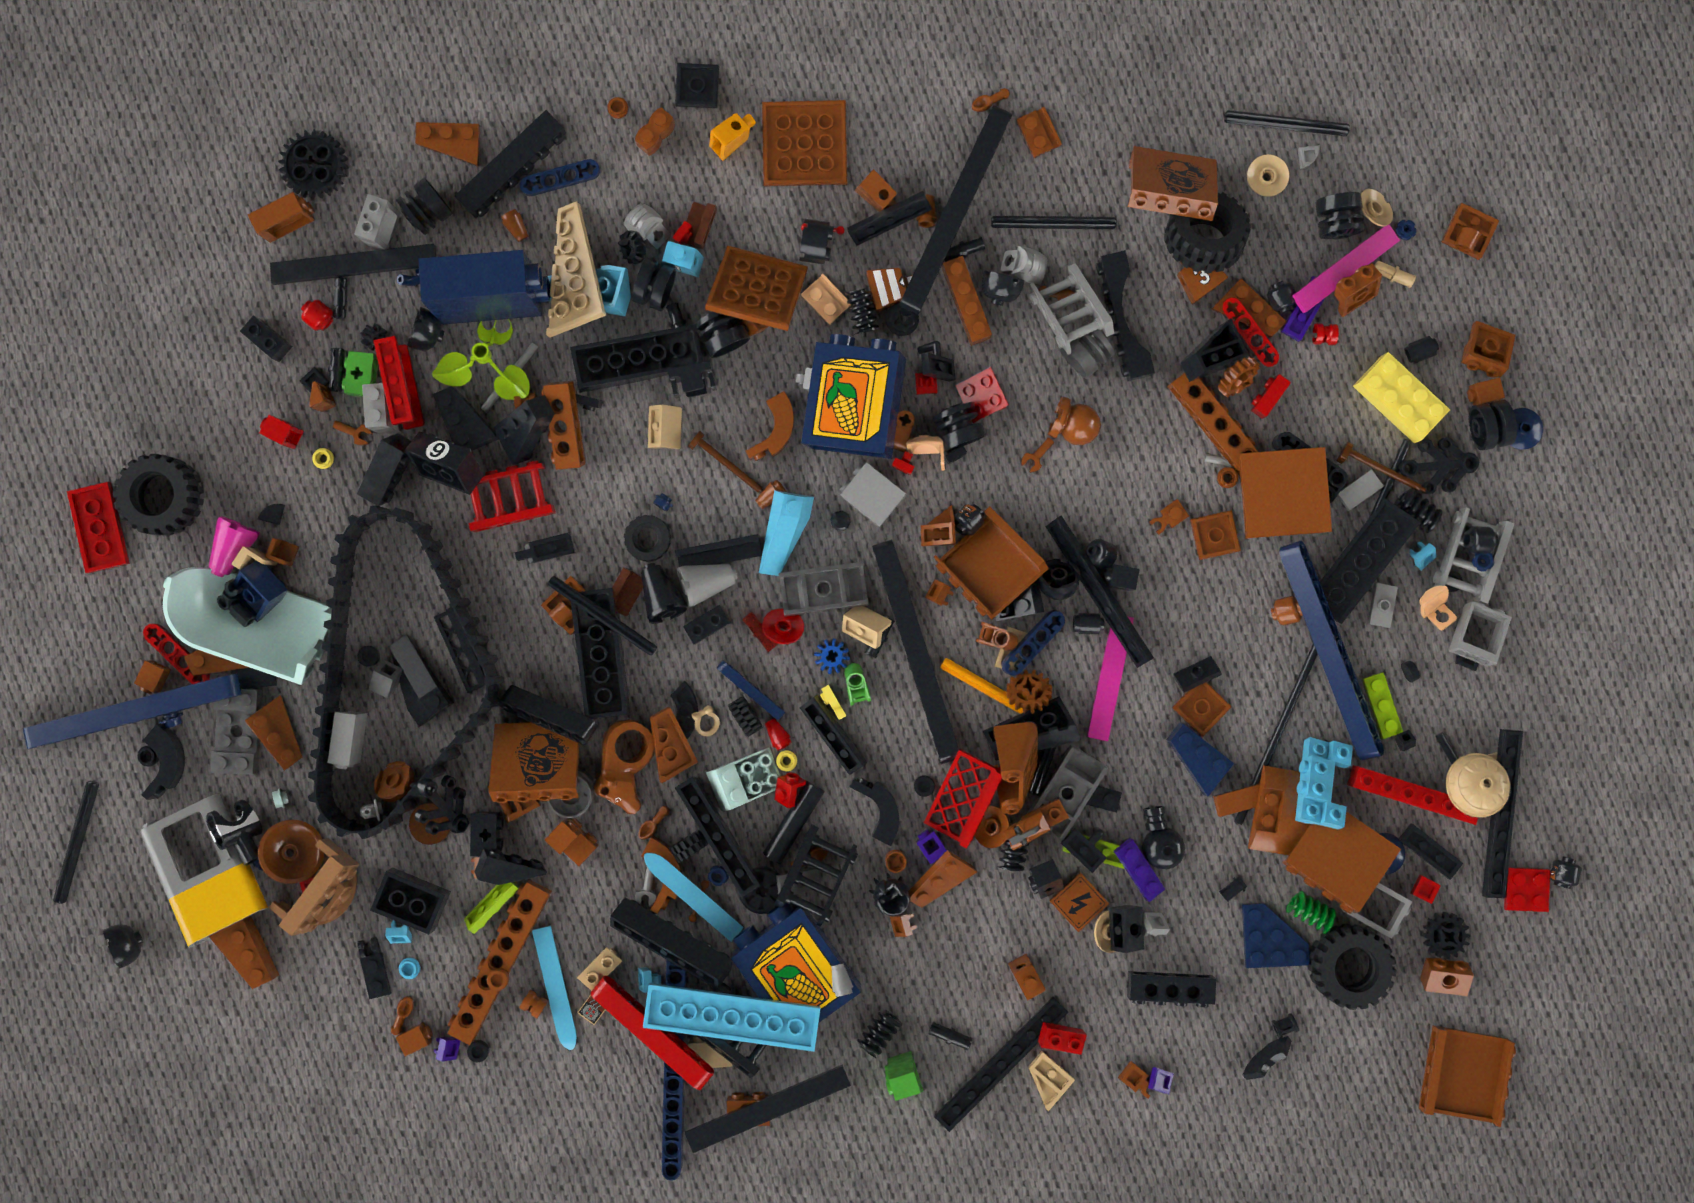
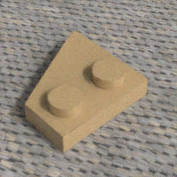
[1028,1051,1075,1111]

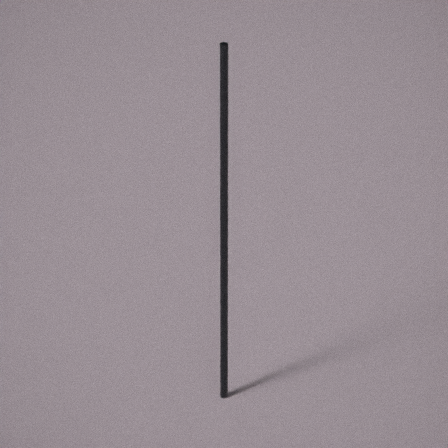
[1234,439,1412,825]

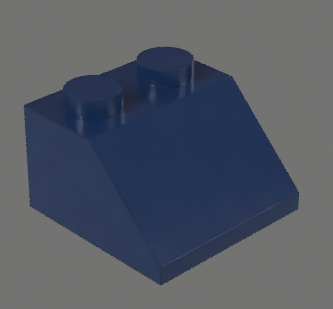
[234,560,288,622]

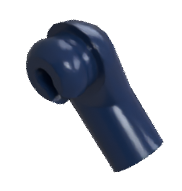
[397,269,420,286]

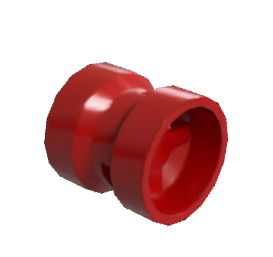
[1312,323,1339,345]

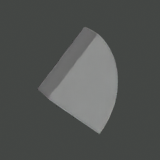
[1298,145,1320,169]

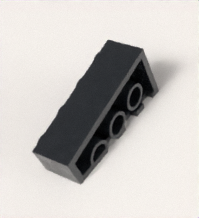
[983,696,1081,761]

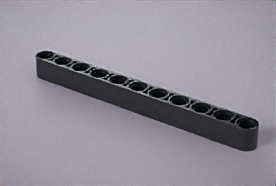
[899,105,1013,315]
[872,539,961,765]

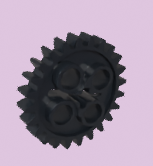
[278,129,349,199]

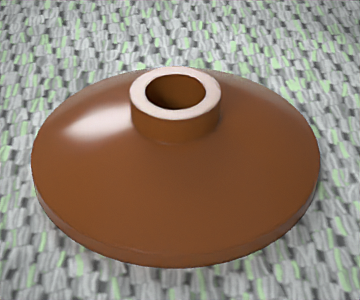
[975,806,1010,848]

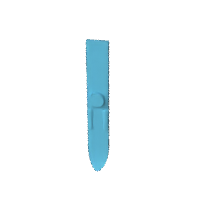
[644,853,744,942]
[532,925,577,1050]

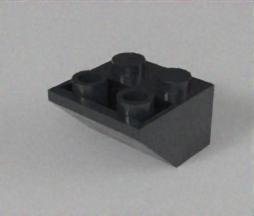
[996,579,1044,621]

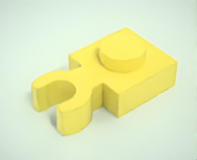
[820,684,846,720]

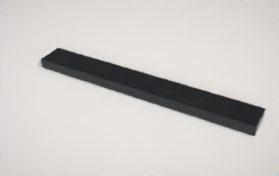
[270,243,436,285]
[1045,515,1154,668]
[1482,729,1523,898]
[934,996,1068,1132]
[685,1064,851,1153]

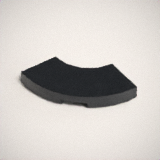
[670,680,698,739]
[1243,1036,1292,1080]

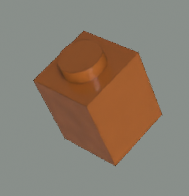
[1467,377,1505,405]
[134,660,171,694]
[396,1022,433,1057]

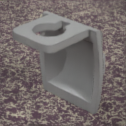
[624,203,670,249]
[1000,246,1047,285]

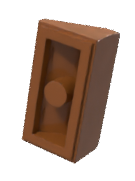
[309,381,336,412]

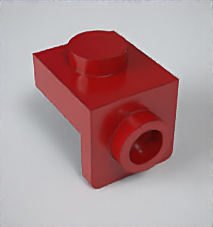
[774,773,806,809]

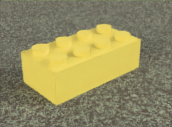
[1353,352,1450,443]

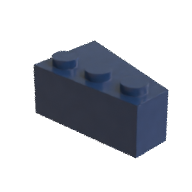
[1166,723,1234,797]

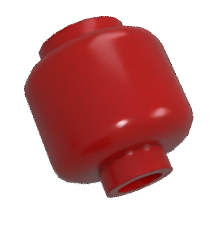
[301,299,334,331]

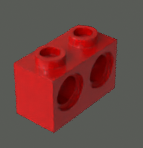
[259,415,304,449]

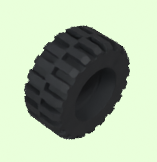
[1164,192,1251,273]
[113,454,204,536]
[1308,924,1397,1010]

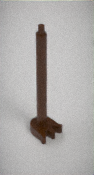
[688,431,763,493]
[1336,442,1426,493]

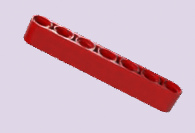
[590,975,714,1090]

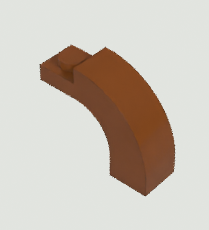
[745,391,794,461]
[641,835,682,914]

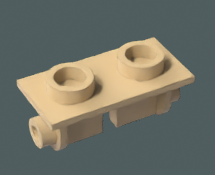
[577,947,622,991]

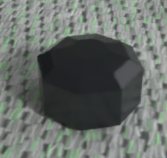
[830,510,851,531]

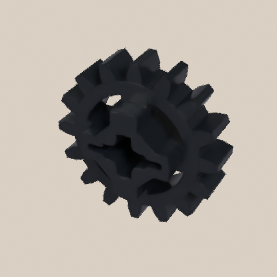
[1422,912,1471,959]

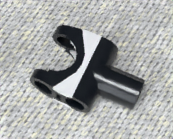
[206,800,263,866]

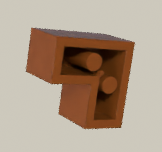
[545,818,599,866]

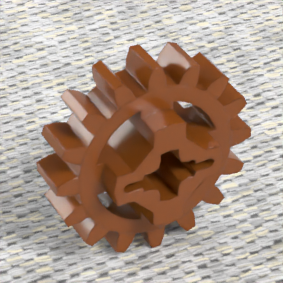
[1218,356,1260,397]
[1006,669,1052,713]

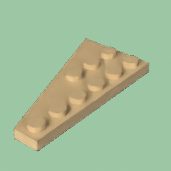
[546,201,606,338]

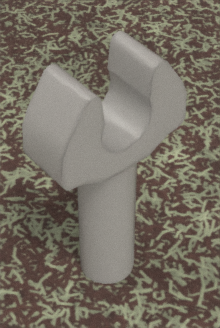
[635,867,657,907]

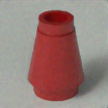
[765,718,792,751]

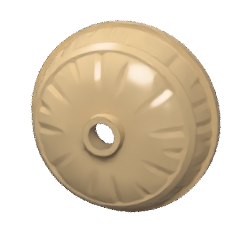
[1446,753,1510,817]

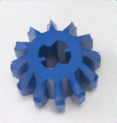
[814,638,850,674]

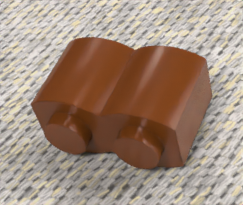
[635,108,675,156]

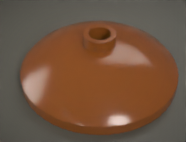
[258,820,324,884]

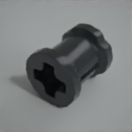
[1271,1013,1299,1039]

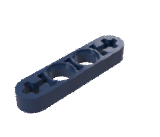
[520,159,600,196]
[1001,611,1065,676]
[716,660,786,720]

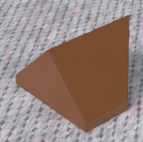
[920,505,956,546]

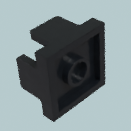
[668,361,717,398]

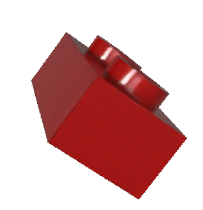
[1250,374,1291,419]
[1038,1022,1087,1055]

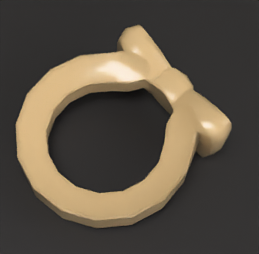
[691,705,720,736]

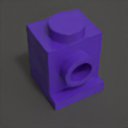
[916,829,947,864]

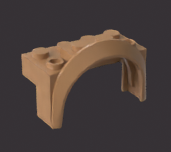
[268,838,360,936]

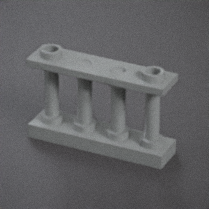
[1029,263,1114,354]
[1433,507,1515,604]

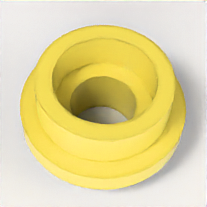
[312,448,334,469]
[776,750,797,771]

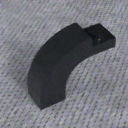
[141,724,185,800]
[850,777,899,846]

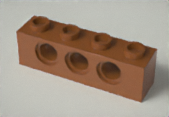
[541,381,586,470]

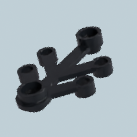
[1399,437,1480,494]
[415,775,469,835]

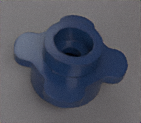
[159,712,183,728]

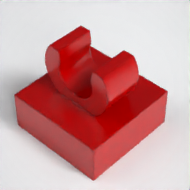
[915,373,938,395]
[892,451,915,475]

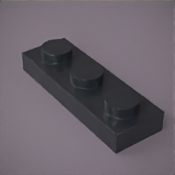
[1398,823,1463,880]

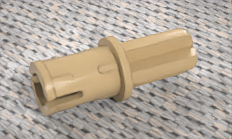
[1374,261,1416,288]

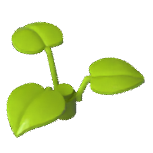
[432,319,530,400]

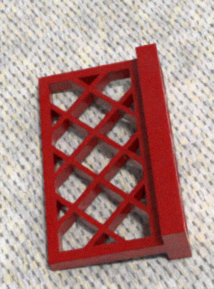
[923,749,1002,849]

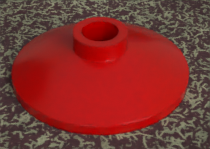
[762,608,804,644]

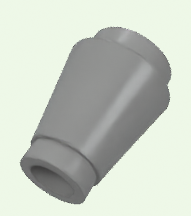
[831,963,853,997]

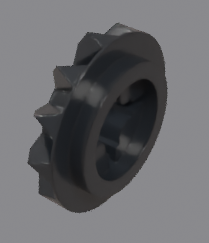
[618,230,646,265]
[886,303,919,337]

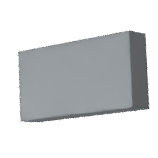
[1337,469,1384,511]

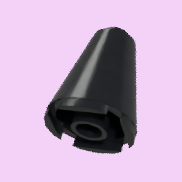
[641,563,688,624]

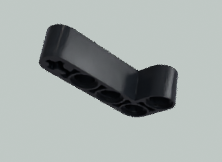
[1272,432,1348,503]

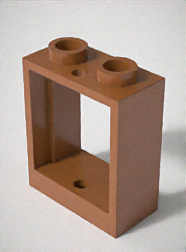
[247,192,315,243]

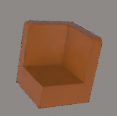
[265,538,299,566]

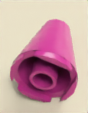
[208,516,260,577]

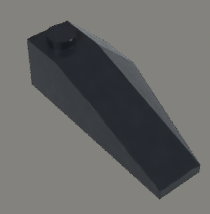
[389,634,454,727]

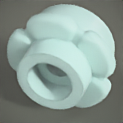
[272,788,289,809]

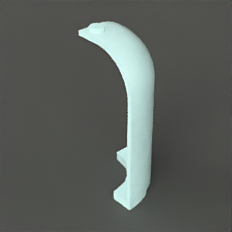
[163,567,332,685]

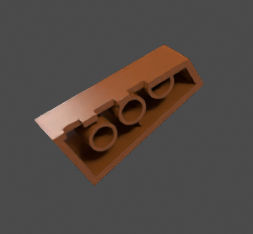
[209,915,279,989]

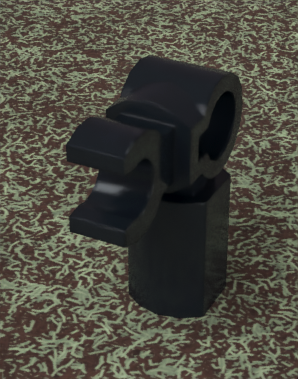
[217,578,256,627]

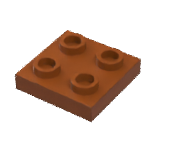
[1441,203,1499,260]
[541,576,586,635]

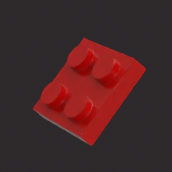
[1504,867,1550,912]

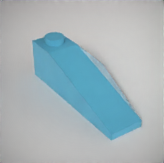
[548,265,631,316]
[759,490,814,576]

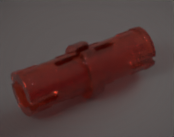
[742,611,778,652]

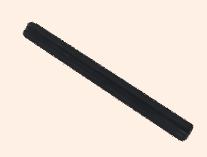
[1224,110,1350,136]
[991,216,1116,229]
[548,576,657,655]
[53,781,99,904]

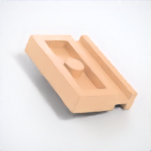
[801,274,851,325]

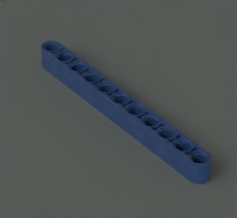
[1279,541,1384,761]
[22,674,242,749]
[662,960,687,1181]

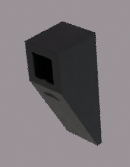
[474,849,547,885]

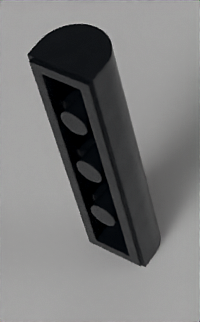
[800,695,867,776]
[763,781,825,864]

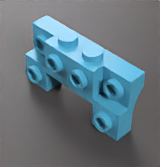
[1295,737,1353,829]

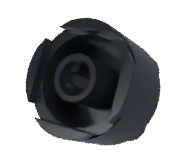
[799,219,834,265]

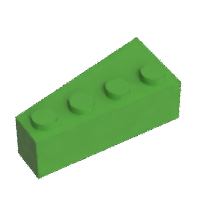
[885,1051,923,1101]

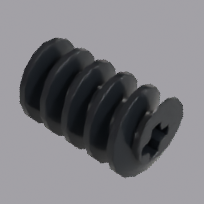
[845,288,879,334]
[1394,488,1443,533]
[997,825,1030,872]
[857,1010,903,1058]

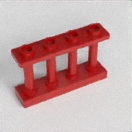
[373,336,425,430]
[468,461,556,532]

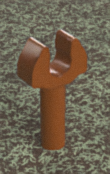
[333,420,373,446]
[1021,437,1054,473]

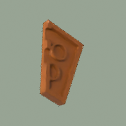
[415,122,480,167]
[184,650,249,676]
[245,695,302,771]
[908,850,978,908]

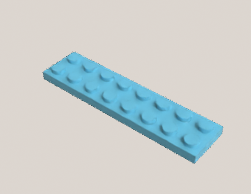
[643,983,821,1052]

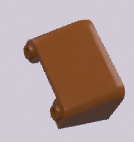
[993,722,1038,815]

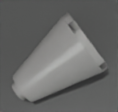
[677,564,738,607]

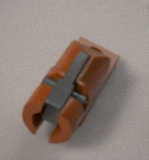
[1003,797,1069,851]

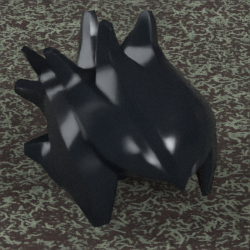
[869,873,911,916]

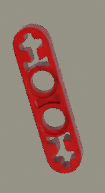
[1222,297,1279,367]
[143,623,210,684]

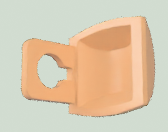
[906,435,945,471]
[1419,586,1457,631]

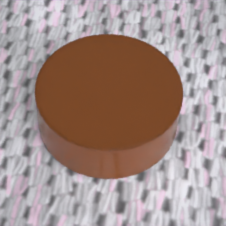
[487,968,510,991]

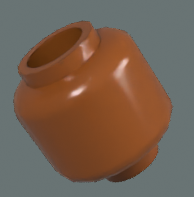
[1271,596,1303,626]

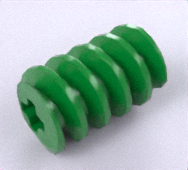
[1286,891,1336,934]

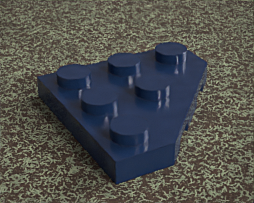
[1242,903,1310,968]

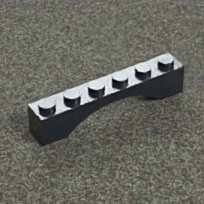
[1096,250,1155,382]

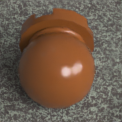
[1048,396,1101,445]

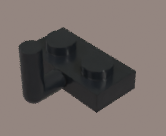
[917,341,956,382]
[1061,827,1107,873]

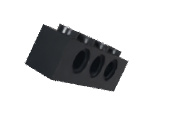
[1127,971,1216,1008]

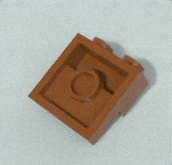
[1334,263,1382,317]
[1461,321,1516,378]

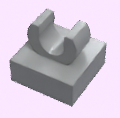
[796,368,812,391]
[1143,912,1170,937]

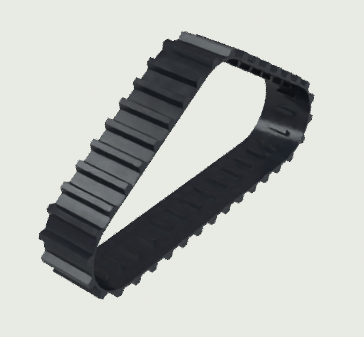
[308,505,505,839]

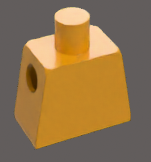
[709,113,756,161]

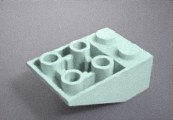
[706,747,781,812]

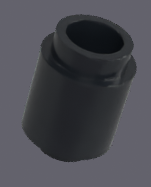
[1404,336,1439,363]
[1073,613,1104,634]

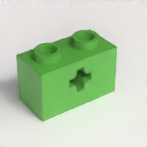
[342,351,378,397]

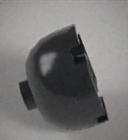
[981,270,1025,306]
[407,307,445,351]
[1038,559,1080,600]
[1142,827,1185,870]
[103,924,144,969]

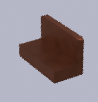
[686,202,717,249]
[612,568,643,616]

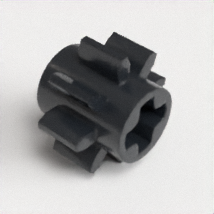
[360,323,387,351]

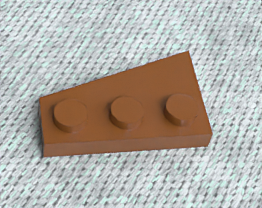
[1211,279,1287,338]
[650,707,698,783]

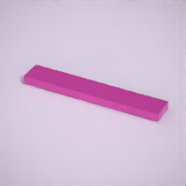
[1292,224,1400,313]
[1087,616,1134,741]

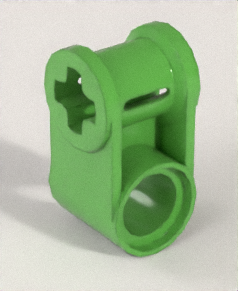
[844,663,871,706]

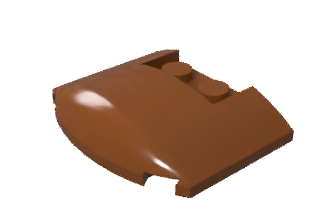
[1248,765,1310,855]

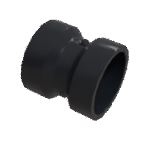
[1143,806,1167,831]

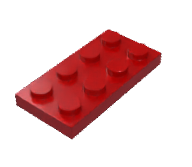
[66,482,130,573]

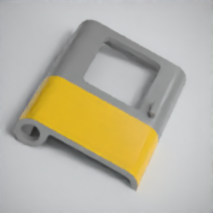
[140,794,268,947]

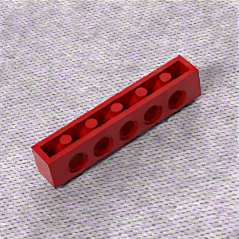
[1347,765,1478,825]

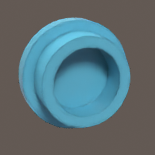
[399,957,421,979]

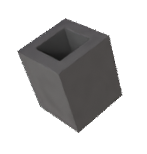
[369,660,402,698]

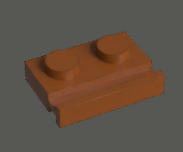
[1016,107,1062,158]

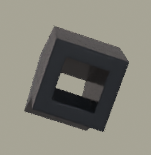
[1395,730,1416,751]

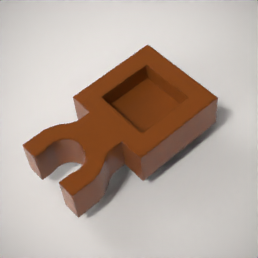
[1149,499,1189,535]
[1118,1061,1150,1099]

